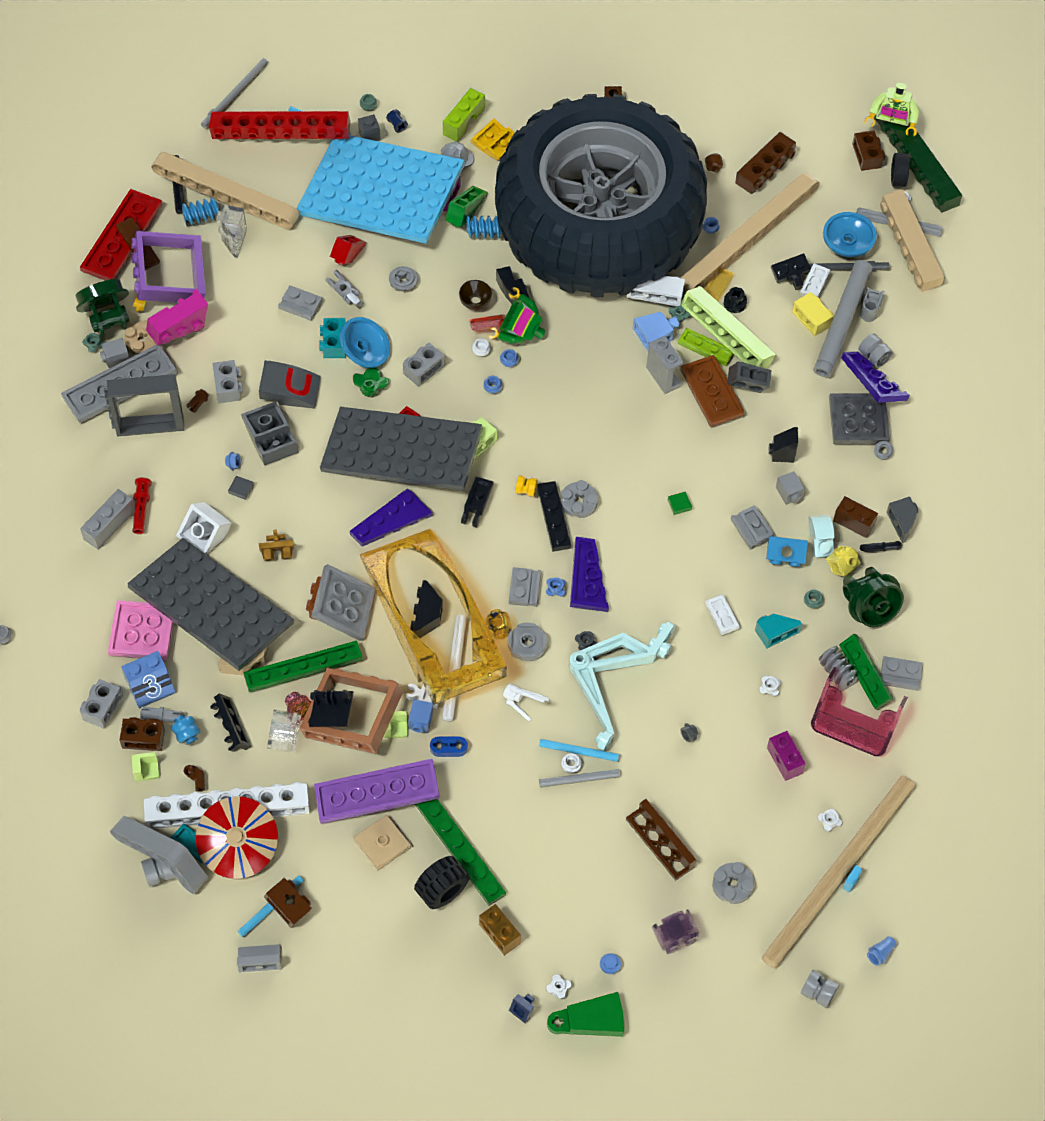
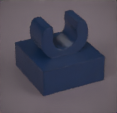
[509,994,535,1023]

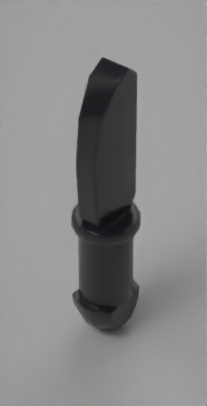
[859,541,903,552]

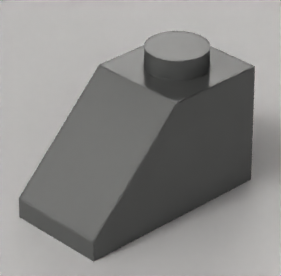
[887,496,918,543]

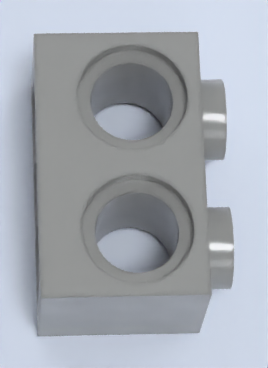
[403,343,445,387]
[212,360,243,403]
[80,679,123,729]

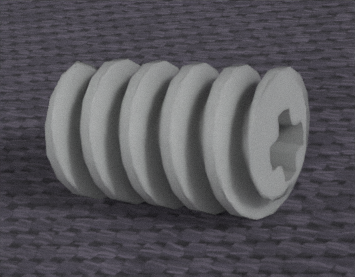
[819,646,858,690]

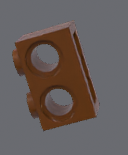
[852,130,885,171]
[120,717,165,751]

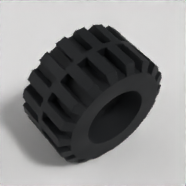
[414,856,470,910]

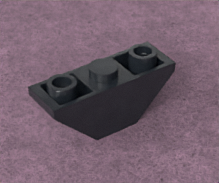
[410,580,443,640]

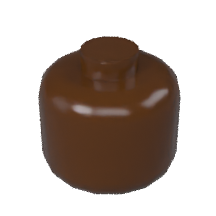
[705,153,724,173]

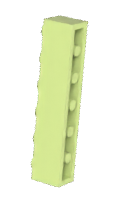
[680,286,776,369]

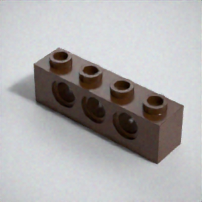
[735,132,796,194]

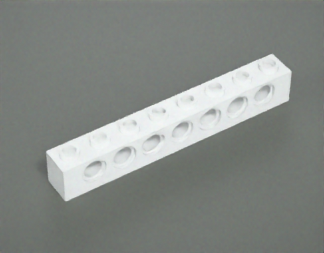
[144,782,310,829]

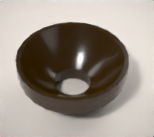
[459,280,492,310]

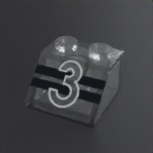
[217,205,247,258]

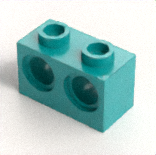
[319,318,346,358]

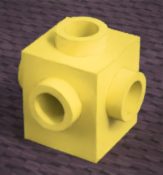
[826,546,861,577]

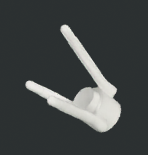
[503,683,549,721]

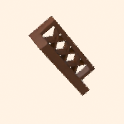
[626,799,696,881]

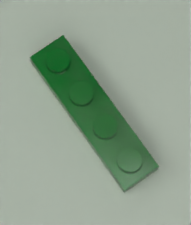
[839,634,893,710]

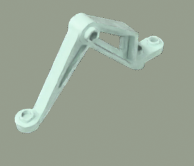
[569,621,675,751]

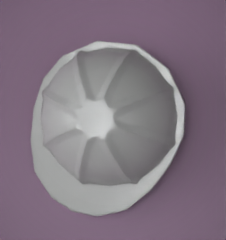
[441,141,474,167]

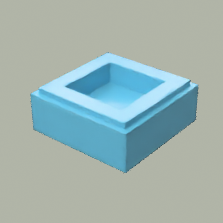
[843,865,862,892]

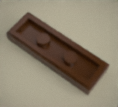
[116,217,160,270]

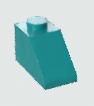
[755,613,802,649]

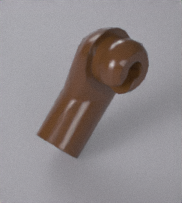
[183,765,205,792]

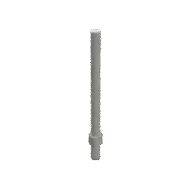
[201,58,268,129]

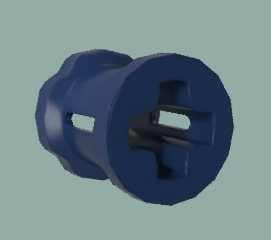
[386,109,408,133]

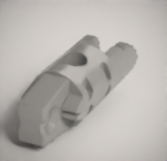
[325,269,364,308]

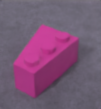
[146,289,208,346]

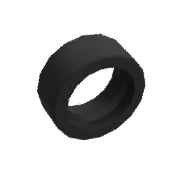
[891,153,910,187]

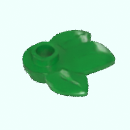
[353,368,389,397]

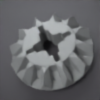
[389,266,418,292]

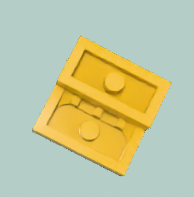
[470,118,515,160]

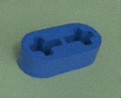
[430,736,468,757]

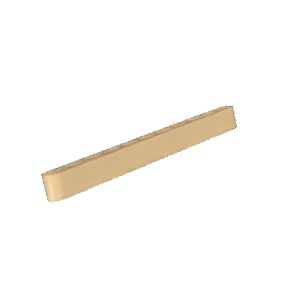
[681,172,820,291]

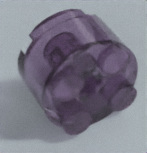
[652,909,700,955]

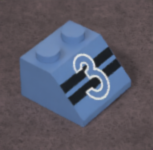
[121,651,176,709]

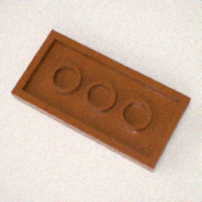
[680,355,744,427]

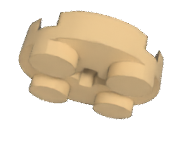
[124,320,156,354]

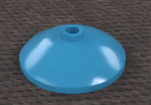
[823,212,877,257]
[340,317,390,368]

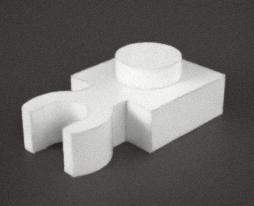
[405,684,442,709]

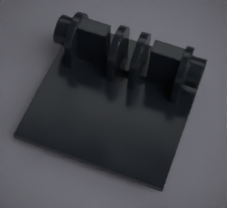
[309,690,354,727]

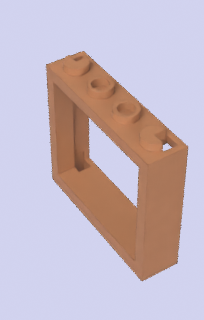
[300,668,403,754]

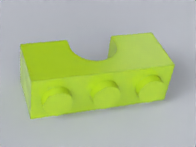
[443,87,485,142]

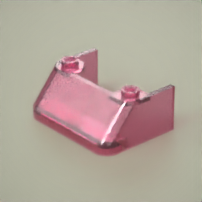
[811,667,908,756]

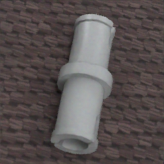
[140,706,182,723]

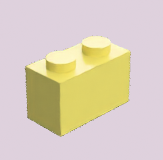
[792,292,834,337]

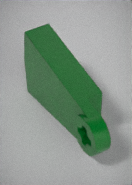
[547,992,624,1037]

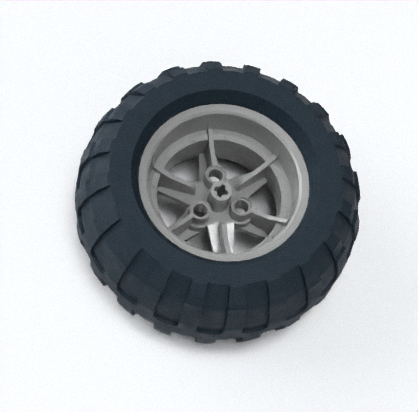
[495,94,707,297]

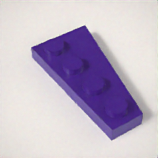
[841,351,910,403]
[350,488,432,547]
[570,537,609,612]

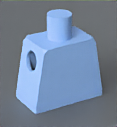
[633,312,679,351]

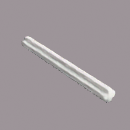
[443,614,467,721]

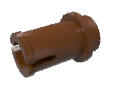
[186,389,209,413]

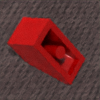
[329,235,367,265]

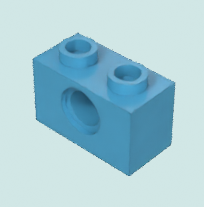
[766,536,808,567]

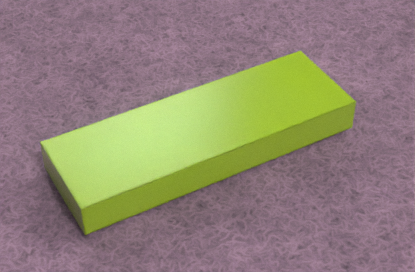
[678,328,734,366]

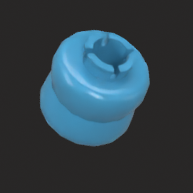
[171,714,200,745]

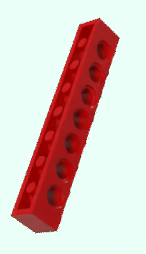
[209,111,351,140]

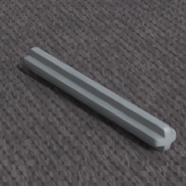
[856,207,943,236]

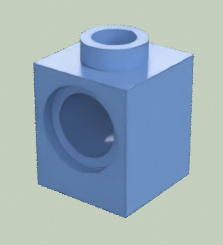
[408,699,433,733]

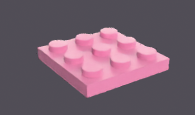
[108,600,173,660]

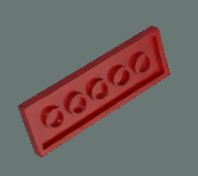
[80,189,163,280]

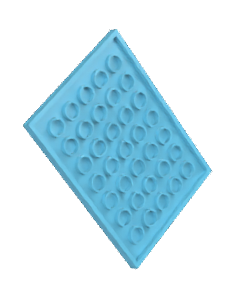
[296,135,465,244]

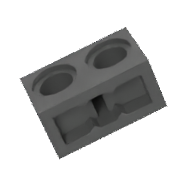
[727,361,772,393]

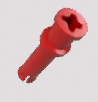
[132,477,152,534]

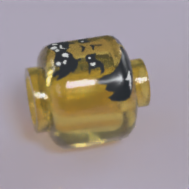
[485,609,512,640]

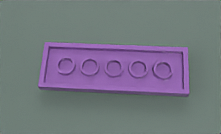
[314,759,440,824]

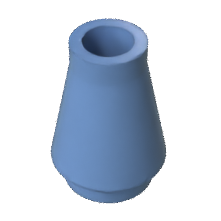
[867,936,897,966]

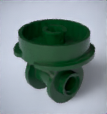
[75,279,129,338]
[842,567,904,627]

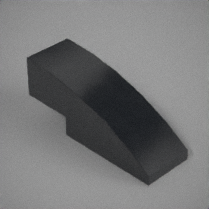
[496,266,529,304]

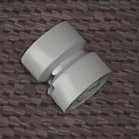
[858,333,893,368]
[141,858,176,887]
[800,970,839,1008]

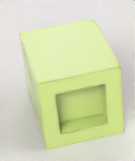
[383,711,407,738]
[132,752,159,782]

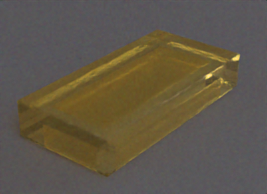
[704,267,734,301]

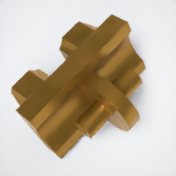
[259,529,294,561]

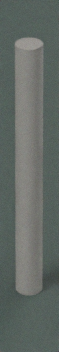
[539,769,620,787]

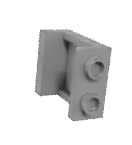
[646,336,683,394]

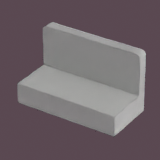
[237,944,281,973]

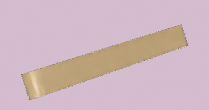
[151,152,300,229]

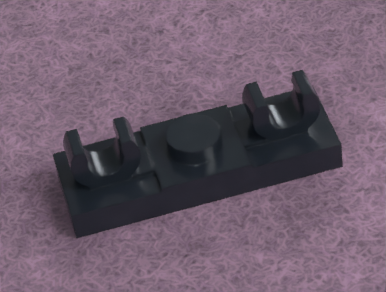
[210,693,251,752]

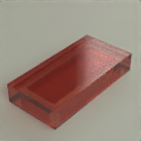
[469,314,506,330]

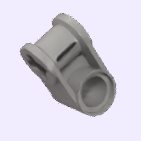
[860,286,885,322]

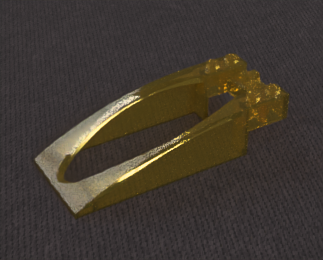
[360,529,507,705]

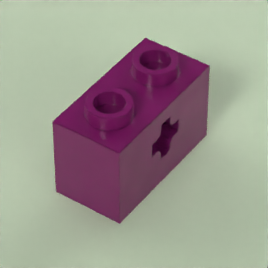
[767,731,806,781]

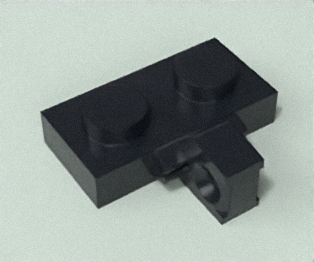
[770,253,811,290]

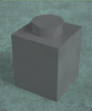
[358,114,380,141]

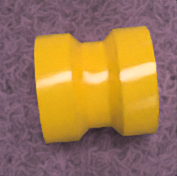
[515,475,538,497]

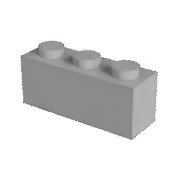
[80,489,135,549]

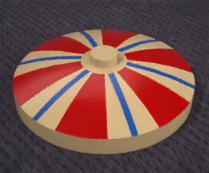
[196,796,278,879]

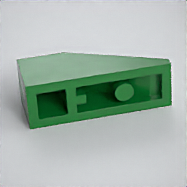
[445,186,488,227]

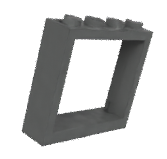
[104,374,184,437]

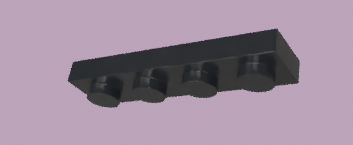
[537,481,571,552]

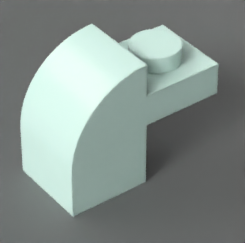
[808,515,835,557]

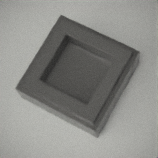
[228,476,254,500]

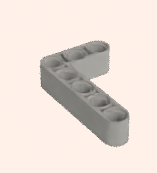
[110,816,208,894]

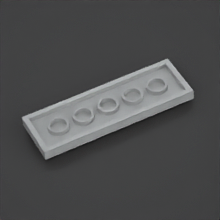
[61,345,177,423]

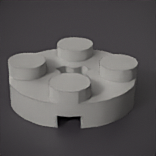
[561,480,598,518]
[508,623,547,661]
[712,862,754,904]

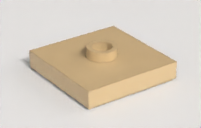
[354,815,411,870]

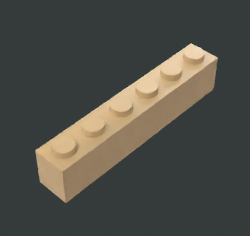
[880,189,944,292]

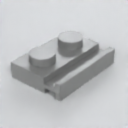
[278,285,322,321]
[731,505,774,549]
[509,567,541,607]
[881,656,922,691]

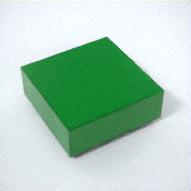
[667,491,692,515]

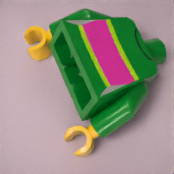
[488,287,545,344]

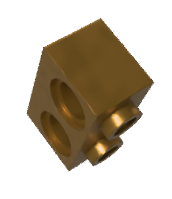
[479,904,521,956]

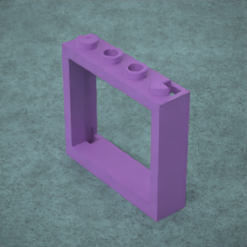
[131,231,206,303]

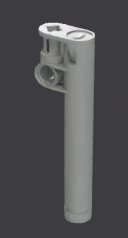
[813,260,872,377]

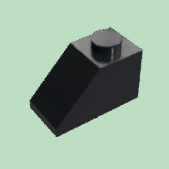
[768,427,798,463]

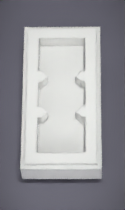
[800,263,830,297]
[705,594,739,636]

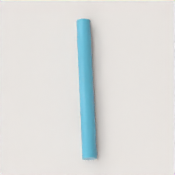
[539,739,619,762]
[237,875,303,937]

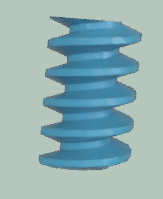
[182,197,221,226]
[467,215,502,239]

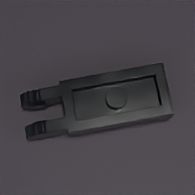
[461,477,494,527]

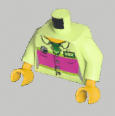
[864,83,919,136]

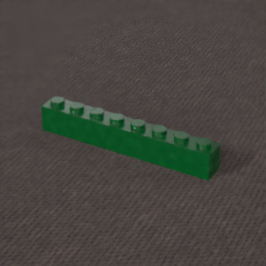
[874,115,962,213]

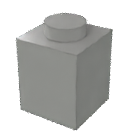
[100,338,129,368]
[776,471,805,505]

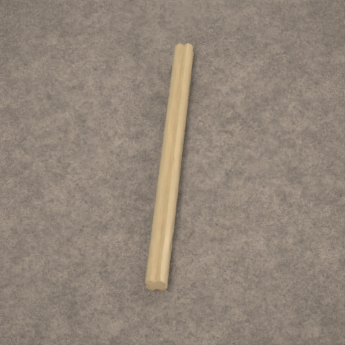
[762,776,915,968]

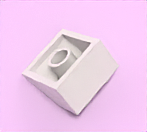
[176,502,232,555]

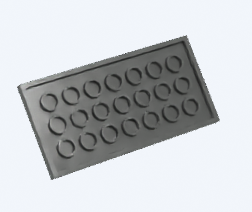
[320,406,483,491]
[127,538,294,671]

